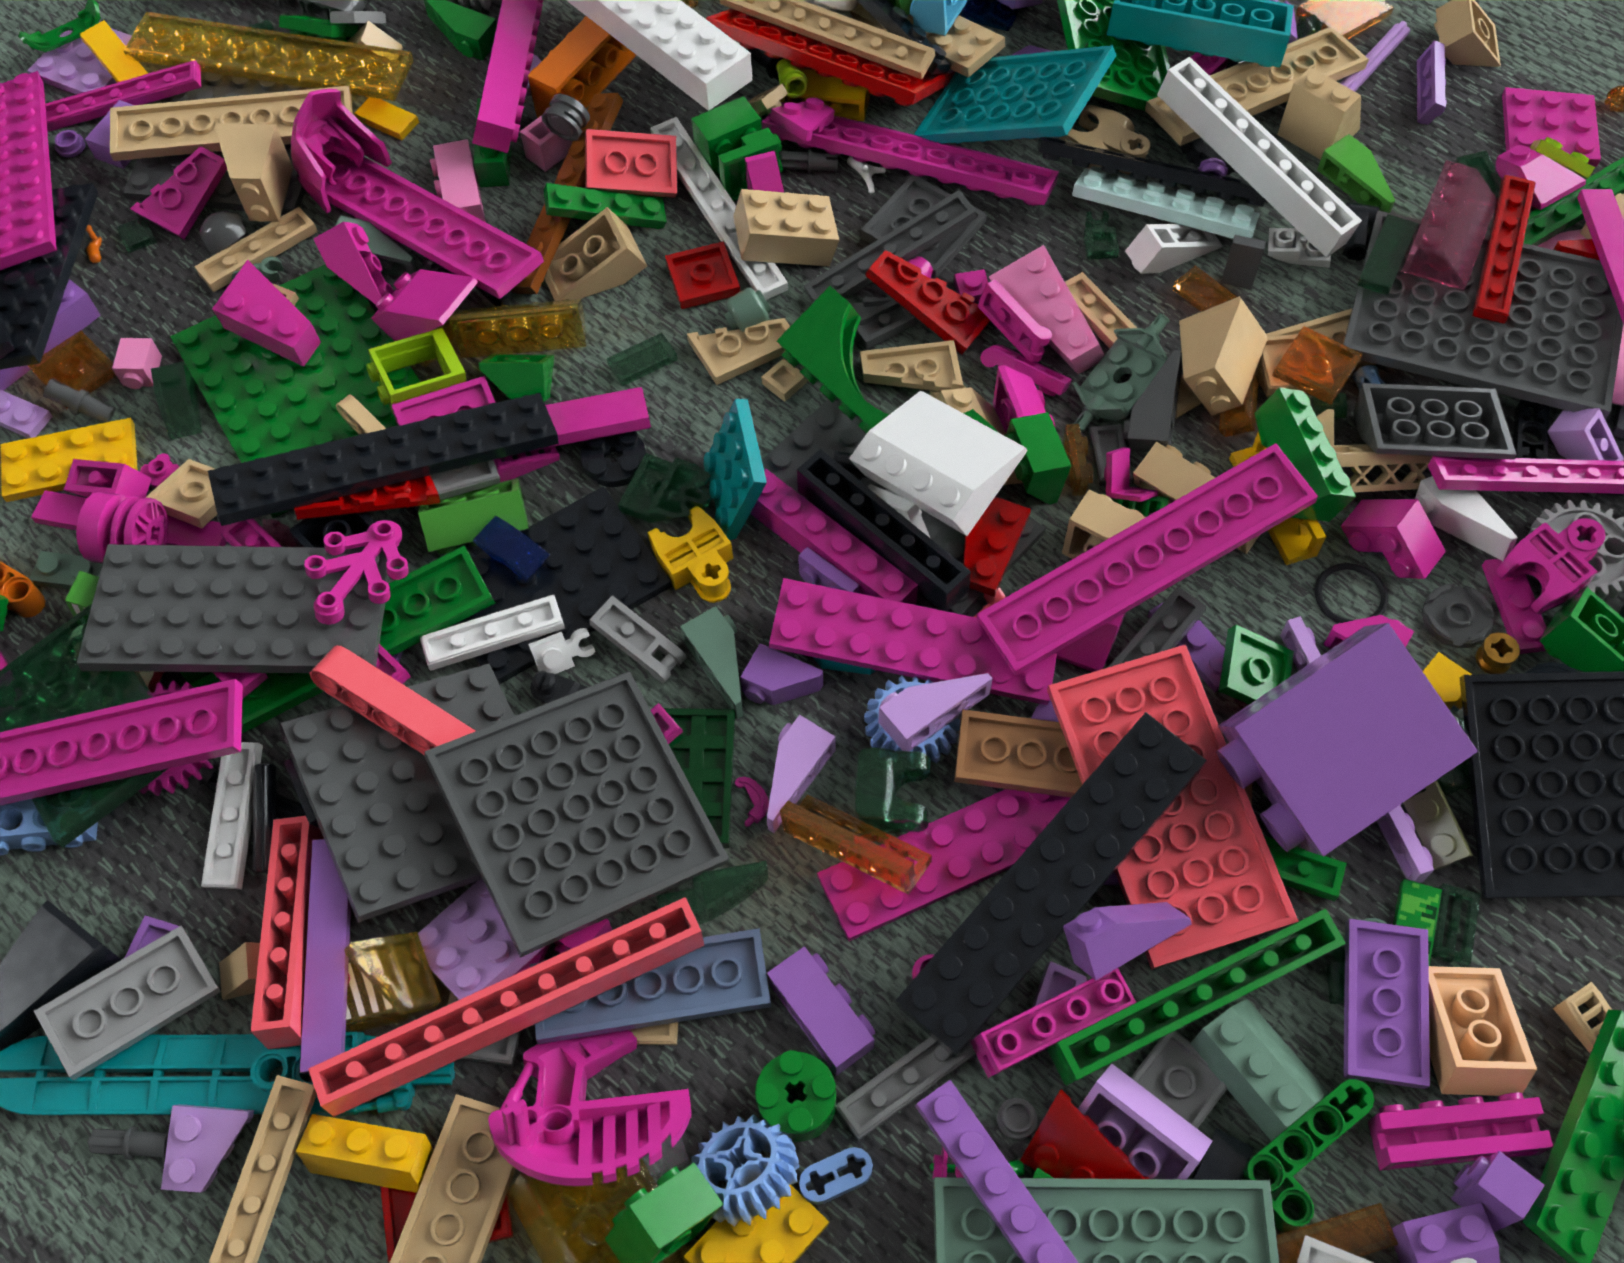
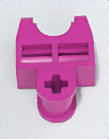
[1495,518,1605,614]

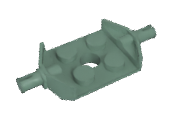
[1072,313,1170,433]

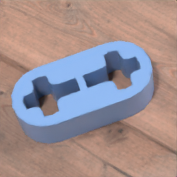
[799,1147,873,1205]

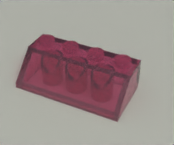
[1402,160,1498,290]

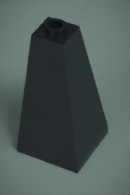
[0,900,122,1052]

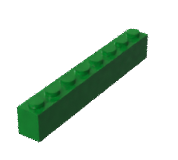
[1047,908,1346,1086]

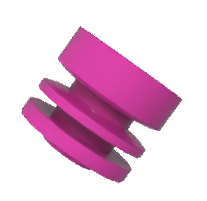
[76,492,168,564]

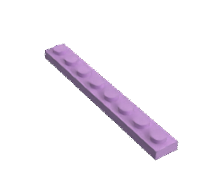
[1280,616,1434,883]

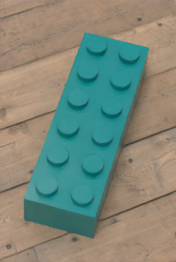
[1107,0,1294,68]

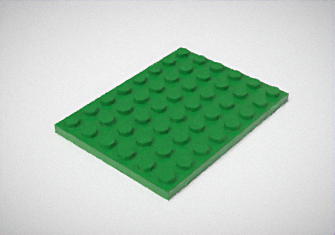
[170,264,420,519]

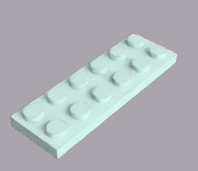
[1072,166,1260,239]

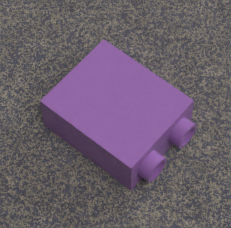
[1216,623,1478,856]

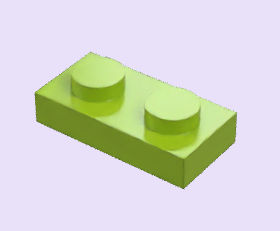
[1530,137,1595,179]

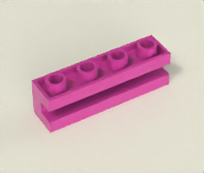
[970,968,1137,1078]
[1367,1092,1553,1171]

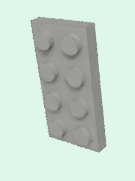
[34,925,221,1080]

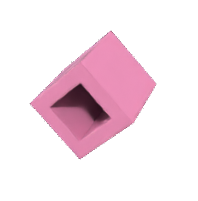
[112,338,162,389]

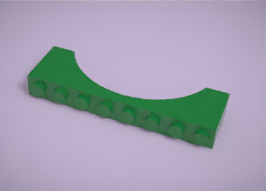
[777,286,998,434]

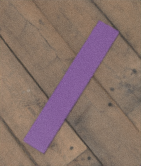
[300,839,351,1074]

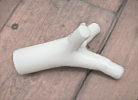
[847,156,886,194]

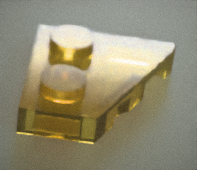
[344,932,441,1015]

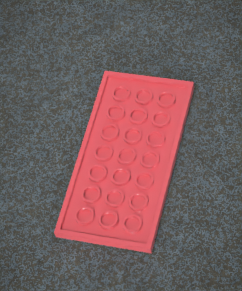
[1047,644,1299,970]

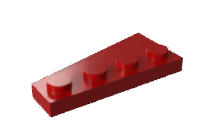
[294,475,440,520]

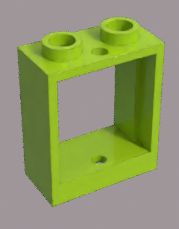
[366,327,466,413]

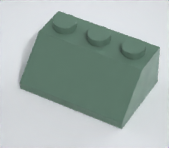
[1190,999,1330,1142]

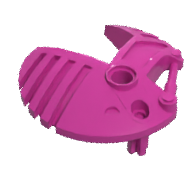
[488,1030,691,1186]

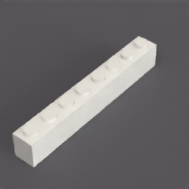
[1157,57,1362,258]

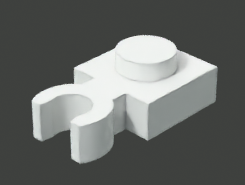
[528,628,596,674]

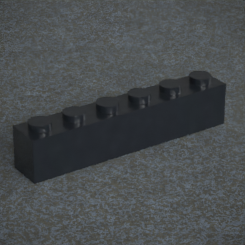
[797,449,971,612]

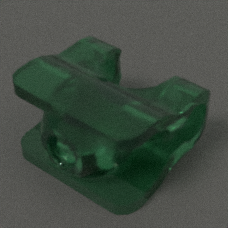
[855,748,931,834]

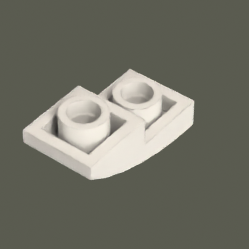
[1268,228,1331,268]

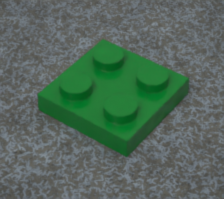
[279,15,358,42]
[1219,624,1294,705]

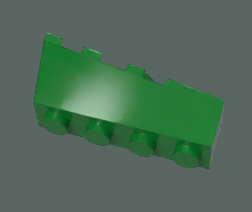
[1254,387,1356,522]

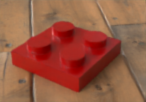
[665,241,740,309]

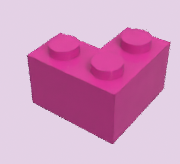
[1341,499,1446,579]

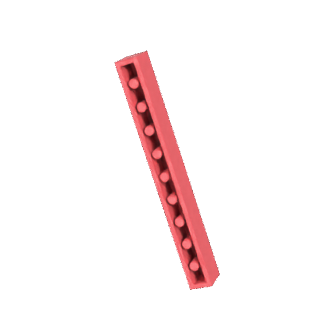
[308,897,704,1117]

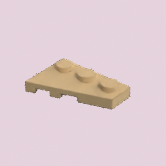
[687,318,790,385]
[860,340,963,391]

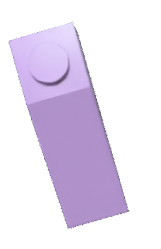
[878,673,993,754]
[767,715,836,833]

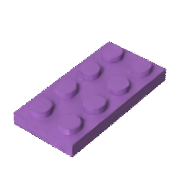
[1344,919,1430,1089]

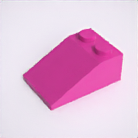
[371,269,478,341]

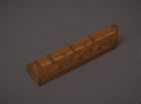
[779,794,932,895]

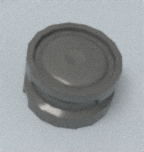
[542,94,590,141]

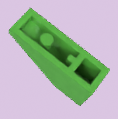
[1317,134,1396,213]

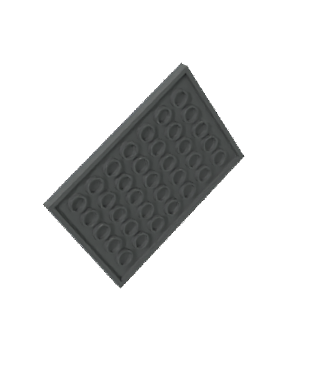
[1340,211,1623,420]

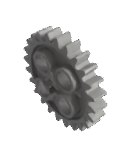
[1528,500,1624,600]

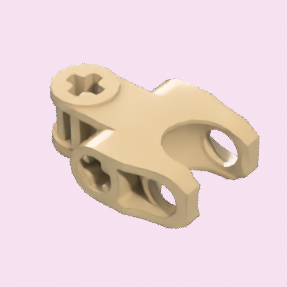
[1059,105,1150,175]

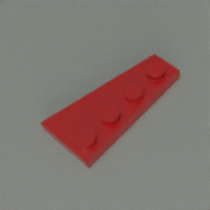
[865,250,990,355]
[1020,1089,1149,1179]

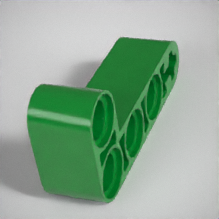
[1241,1079,1374,1233]

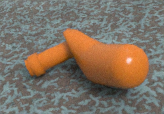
[85,224,102,263]

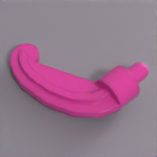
[735,777,769,827]

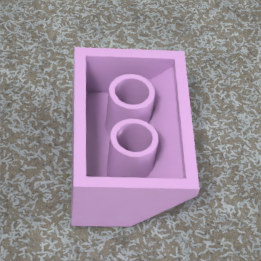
[1078,1063,1213,1180]

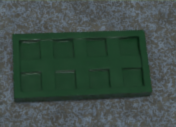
[664,708,736,848]

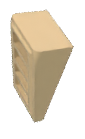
[1553,982,1612,1054]

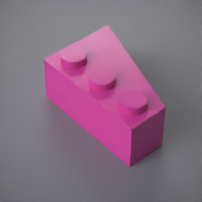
[212,260,321,367]

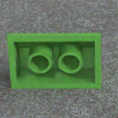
[418,478,528,554]

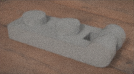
[590,595,687,684]

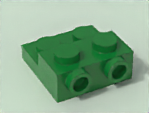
[718,127,783,202]

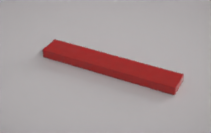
[1472,175,1536,324]

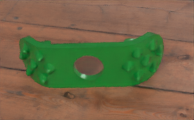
[18,0,101,53]

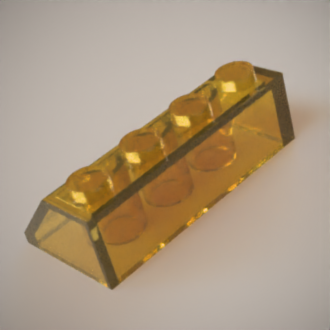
[449,299,587,358]

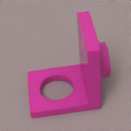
[1104,447,1158,502]

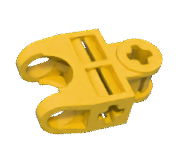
[647,506,733,603]

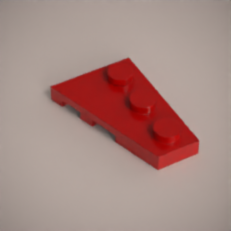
[963,496,1031,597]

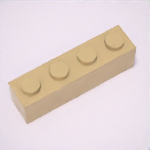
[1133,442,1261,554]

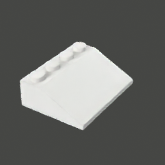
[849,391,1028,536]

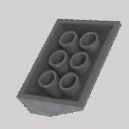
[1353,383,1517,460]

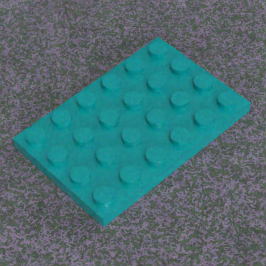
[914,45,1116,144]

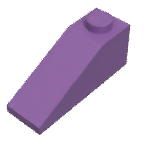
[1063,902,1191,980]

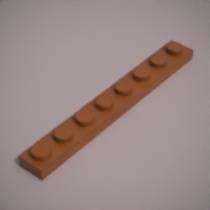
[510,93,624,294]

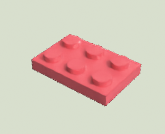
[585,129,677,198]

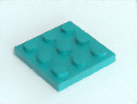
[704,399,767,540]

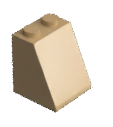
[1277,67,1361,160]
[215,123,293,222]
[1179,296,1267,416]

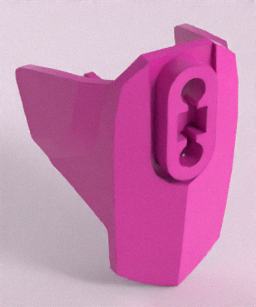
[291,89,392,214]

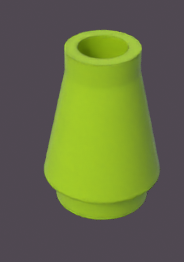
[776,59,808,98]

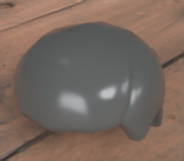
[200,210,246,254]

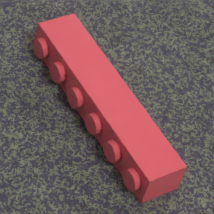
[250,815,324,1049]

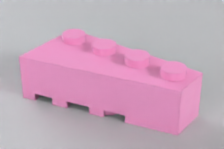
[989,245,1104,374]

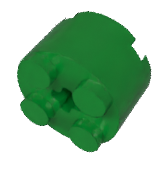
[755,1050,836,1142]

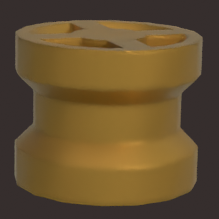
[1475,632,1520,674]

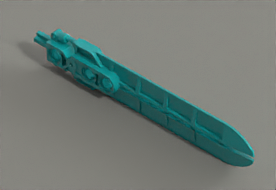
[0,1032,455,1116]

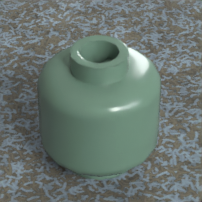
[723,288,772,332]

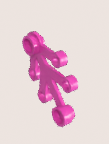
[304,520,409,625]

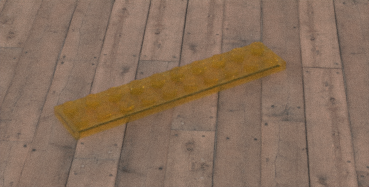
[123,12,414,101]

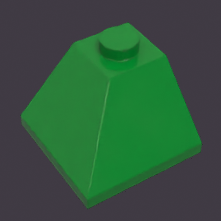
[479,354,554,402]

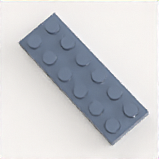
[530,928,771,1044]

